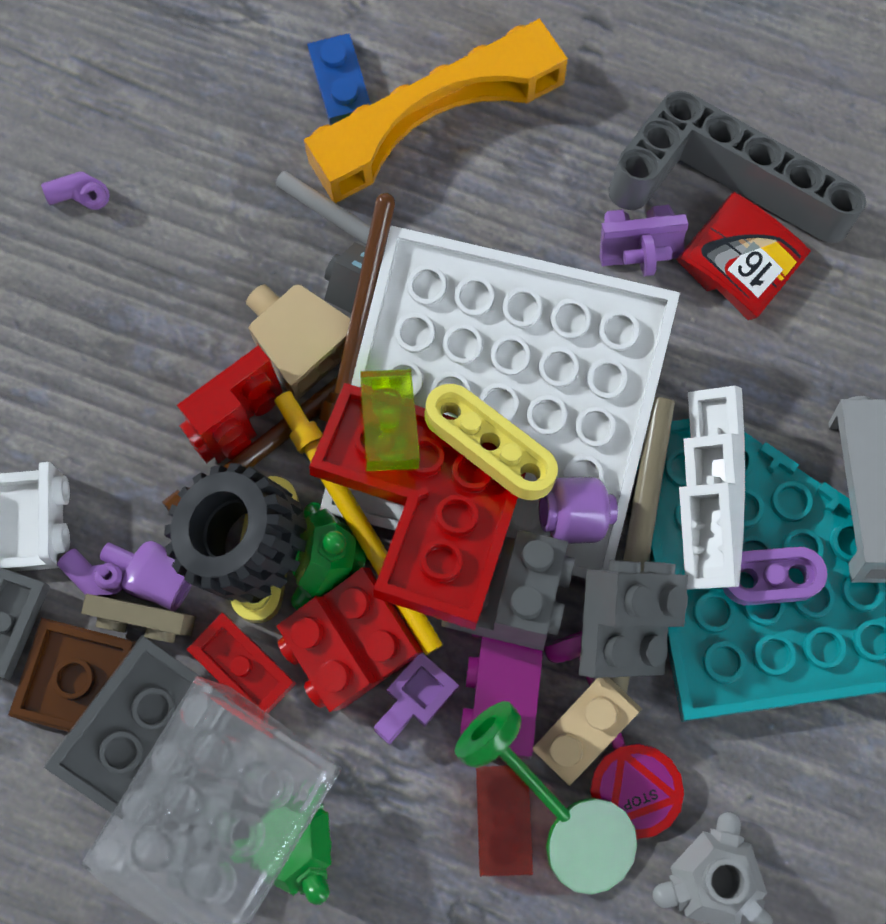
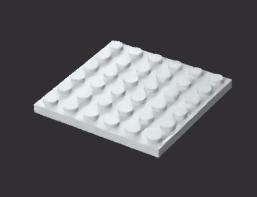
[320,226,680,578]

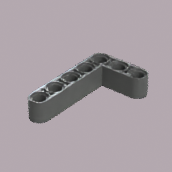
[608,91,866,243]

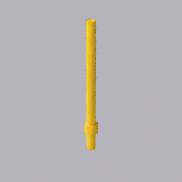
[274,391,443,655]

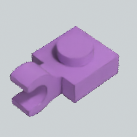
[374,653,459,745]

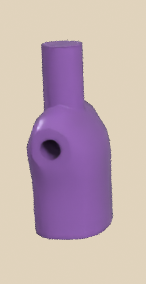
[100,541,192,612]

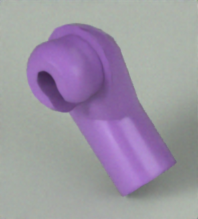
[41,172,109,210]

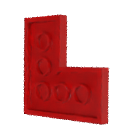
[309,383,526,631]

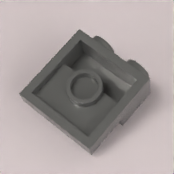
[442,530,575,651]
[579,560,688,678]

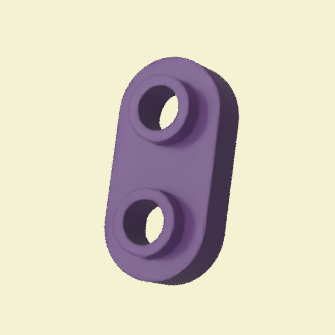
[722,547,827,605]

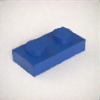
[307,33,371,125]

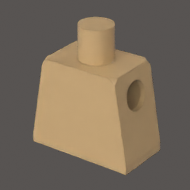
[246,284,350,401]

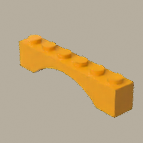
[304,18,568,203]

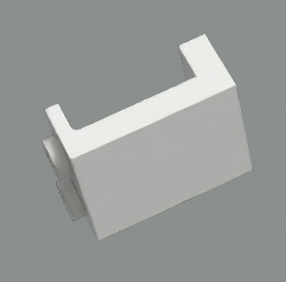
[0,462,70,572]

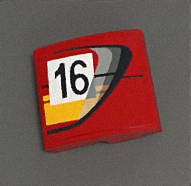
[676,192,811,320]

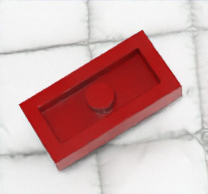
[186,612,297,721]

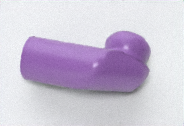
[57,548,125,596]

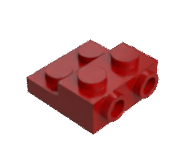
[177,345,283,464]
[276,567,423,712]

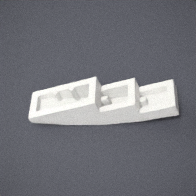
[679,386,745,589]

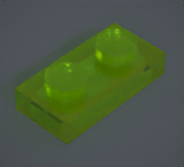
[360,369,420,471]

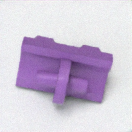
[599,205,688,276]

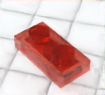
[476,765,533,876]

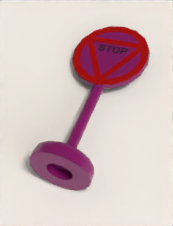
[544,630,684,839]

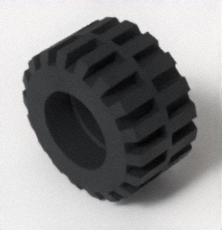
[164,463,307,603]

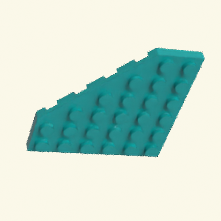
[635,418,886,722]

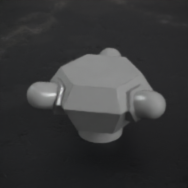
[653,812,773,924]

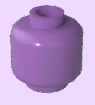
[539,477,618,544]

